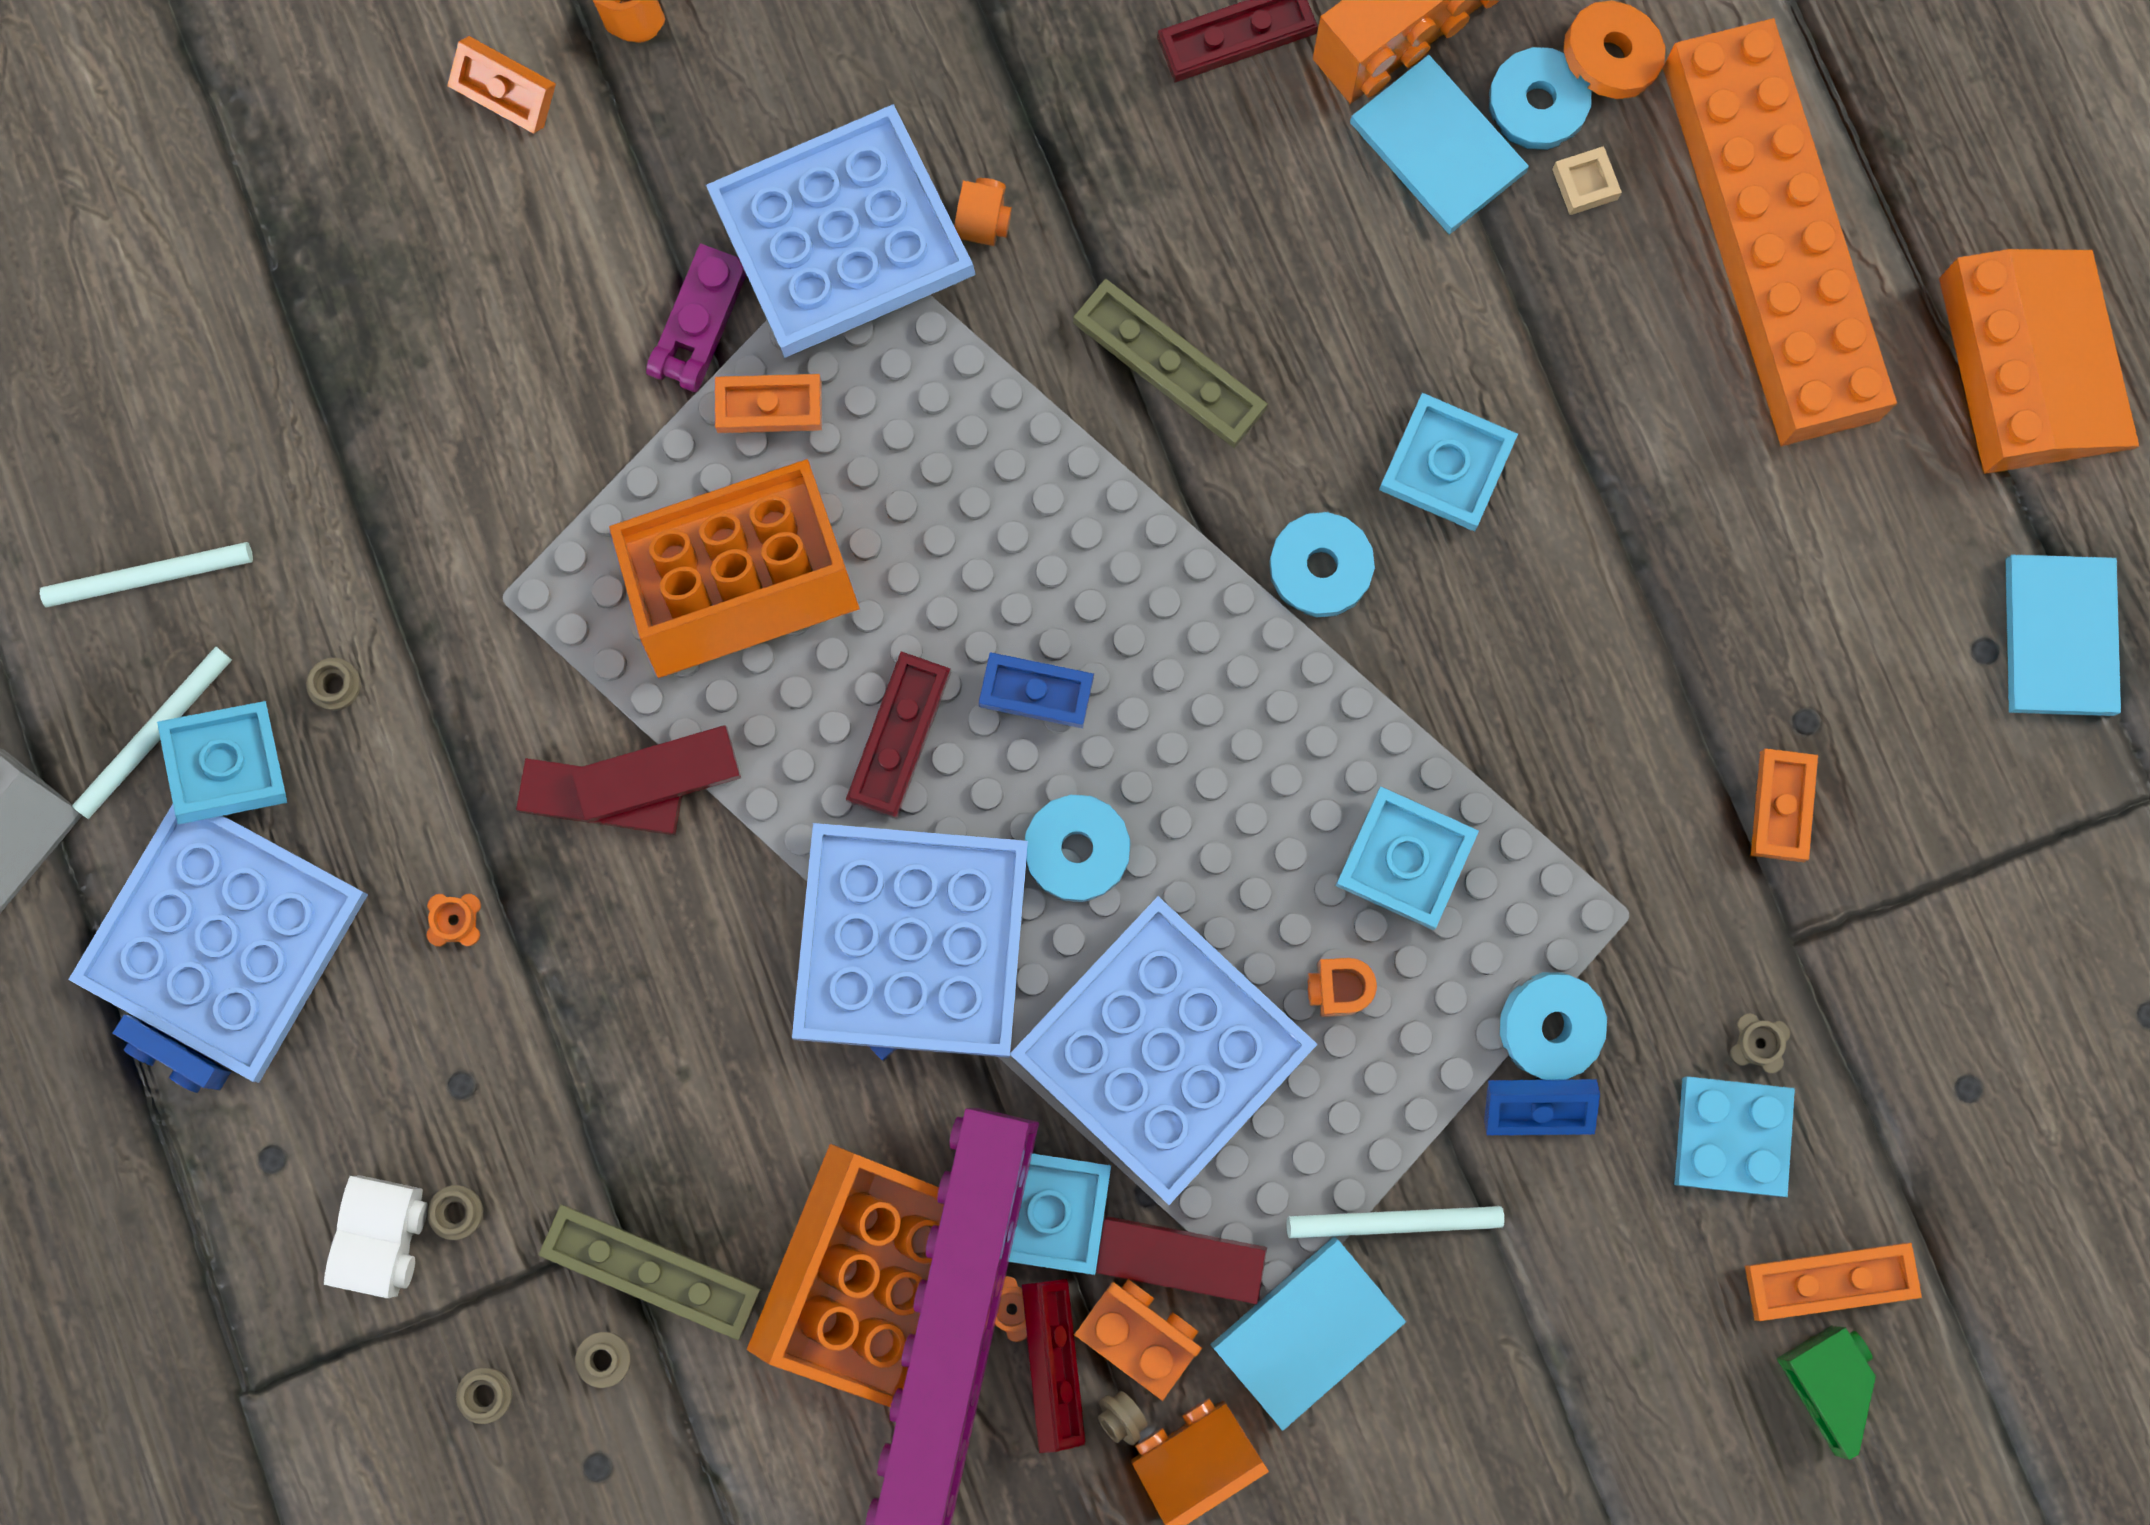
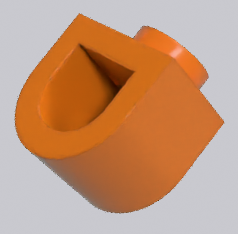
[593,0,665,43]
[954,178,1012,246]
[1307,958,1377,1017]

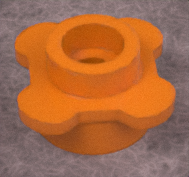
[426,894,481,947]
[995,1276,1027,1342]

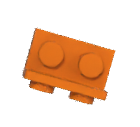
[1074,1279,1202,1401]

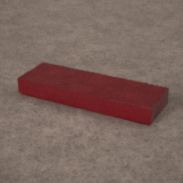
[1157,0,1318,83]
[846,651,951,819]
[571,725,742,823]
[516,758,682,835]
[1096,1216,1267,1304]
[1021,1279,1086,1453]

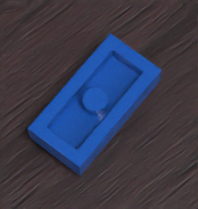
[978,652,1094,729]
[113,1014,231,1093]
[1484,1079,1600,1136]

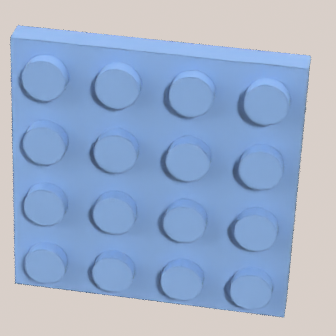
[706,104,976,358]
[68,804,368,1083]
[792,823,1028,1058]
[1010,896,1318,1205]

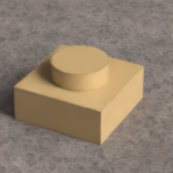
[1552,146,1622,215]

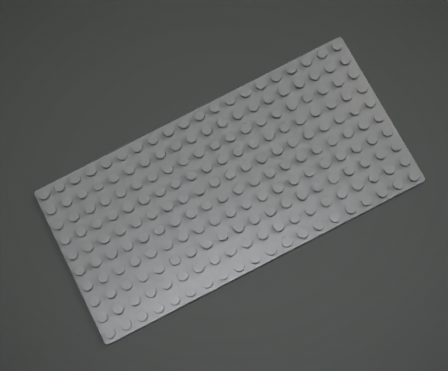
[503,295,1629,1300]

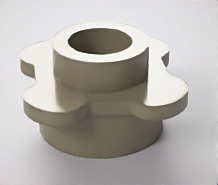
[1730,1013,1790,1073]

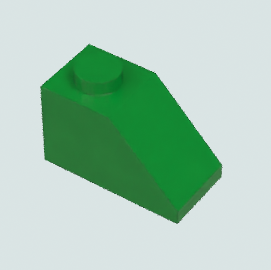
[1777,1325,1876,1460]

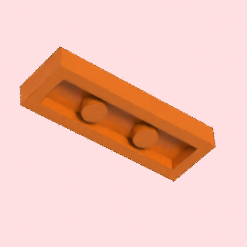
[1745,1243,1922,1321]

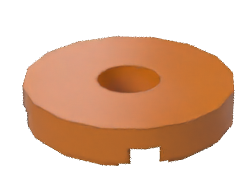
[1563,0,1666,99]

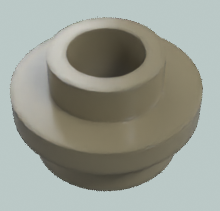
[306,658,361,711]
[427,1185,483,1240]
[575,1332,631,1388]
[456,1368,513,1424]
[1098,1391,1148,1445]

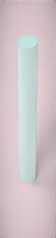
[40,542,253,608]
[72,646,232,819]
[1286,1206,1504,1238]

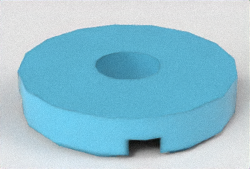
[1489,47,1592,150]
[1269,512,1375,618]
[1025,794,1130,902]
[1500,972,1607,1080]

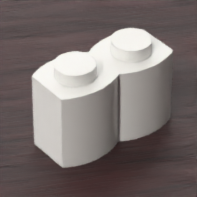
[324,1175,428,1298]

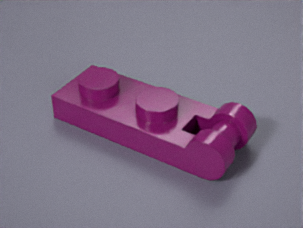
[646,243,747,393]

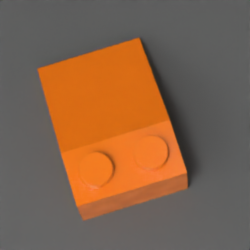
[1131,1398,1269,1525]

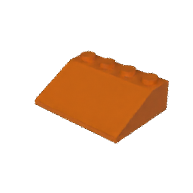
[1939,249,2139,474]
[609,459,860,678]
[746,1144,944,1408]

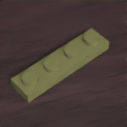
[1073,278,1268,449]
[538,1204,763,1341]

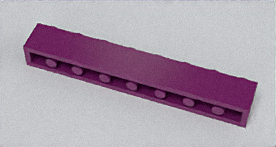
[865,1108,1039,1525]

